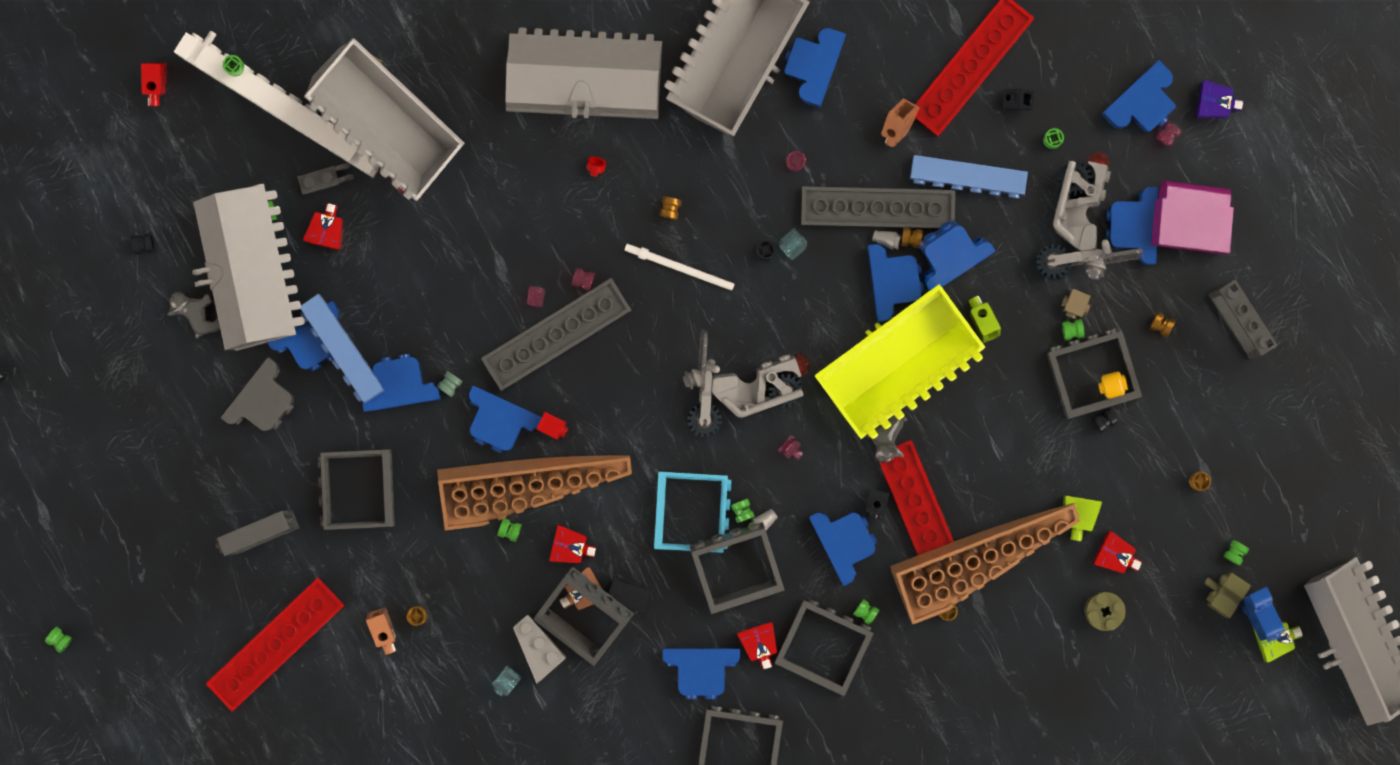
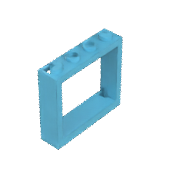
[654,472,731,553]

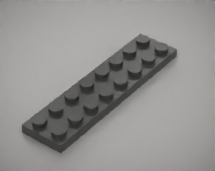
[801,186,955,229]
[481,278,632,391]

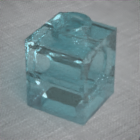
[779,228,807,260]
[492,665,522,696]

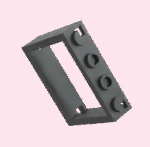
[1208,279,1278,359]
[1046,329,1142,419]
[317,450,395,530]
[216,510,300,556]
[689,522,785,614]
[533,567,634,666]
[774,599,874,696]
[698,706,783,765]

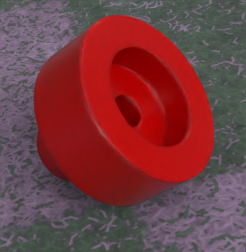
[586,157,606,177]

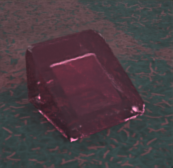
[527,286,545,308]

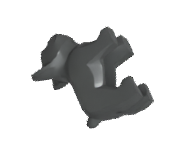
[167,292,221,339]
[866,415,907,463]

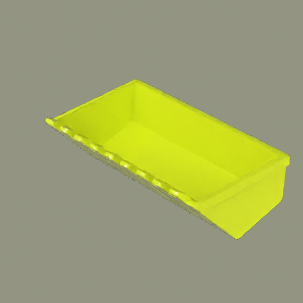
[815,284,985,439]

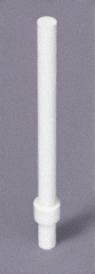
[624,244,734,291]

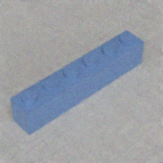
[910,155,1028,199]
[300,294,385,403]

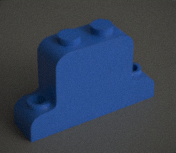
[1105,187,1158,265]
[920,221,996,291]
[867,244,924,322]
[268,301,339,372]
[363,354,441,412]
[469,386,542,453]
[809,513,877,586]
[1239,587,1285,642]
[663,648,740,699]

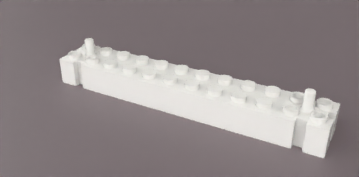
[174,31,380,178]

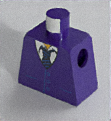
[1196,80,1243,119]

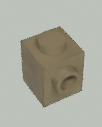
[1061,289,1091,320]

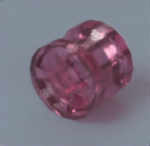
[787,151,806,172]

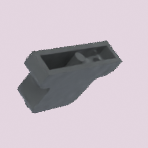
[221,357,294,431]

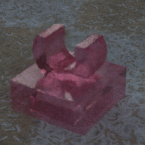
[778,436,803,460]

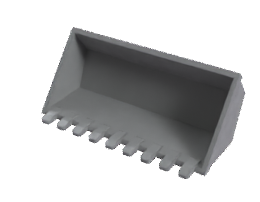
[664,0,810,136]
[506,28,662,119]
[304,38,464,201]
[192,184,304,351]
[1304,557,1400,726]

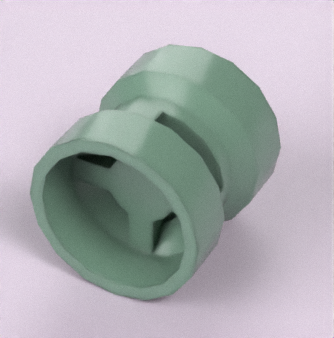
[437,371,463,397]

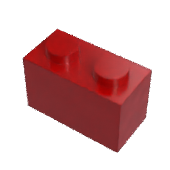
[537,412,569,440]

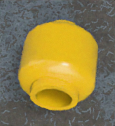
[1098,372,1128,399]

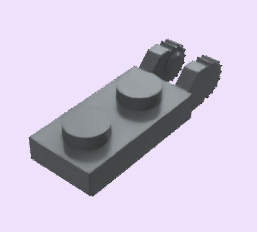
[298,163,354,196]

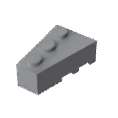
[513,614,567,684]

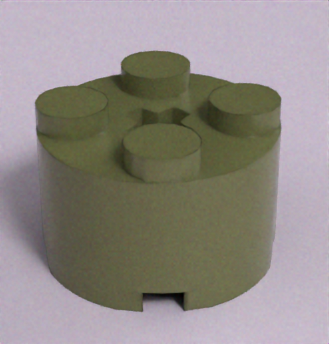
[1084,592,1125,631]

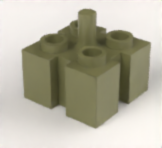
[1204,573,1251,618]

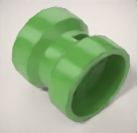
[223,55,245,77]
[1043,128,1064,149]
[1062,319,1084,341]
[730,499,755,523]
[497,518,522,542]
[1223,540,1250,566]
[853,599,879,625]
[45,627,72,653]

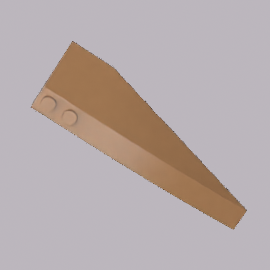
[437,455,632,531]
[890,503,1080,624]

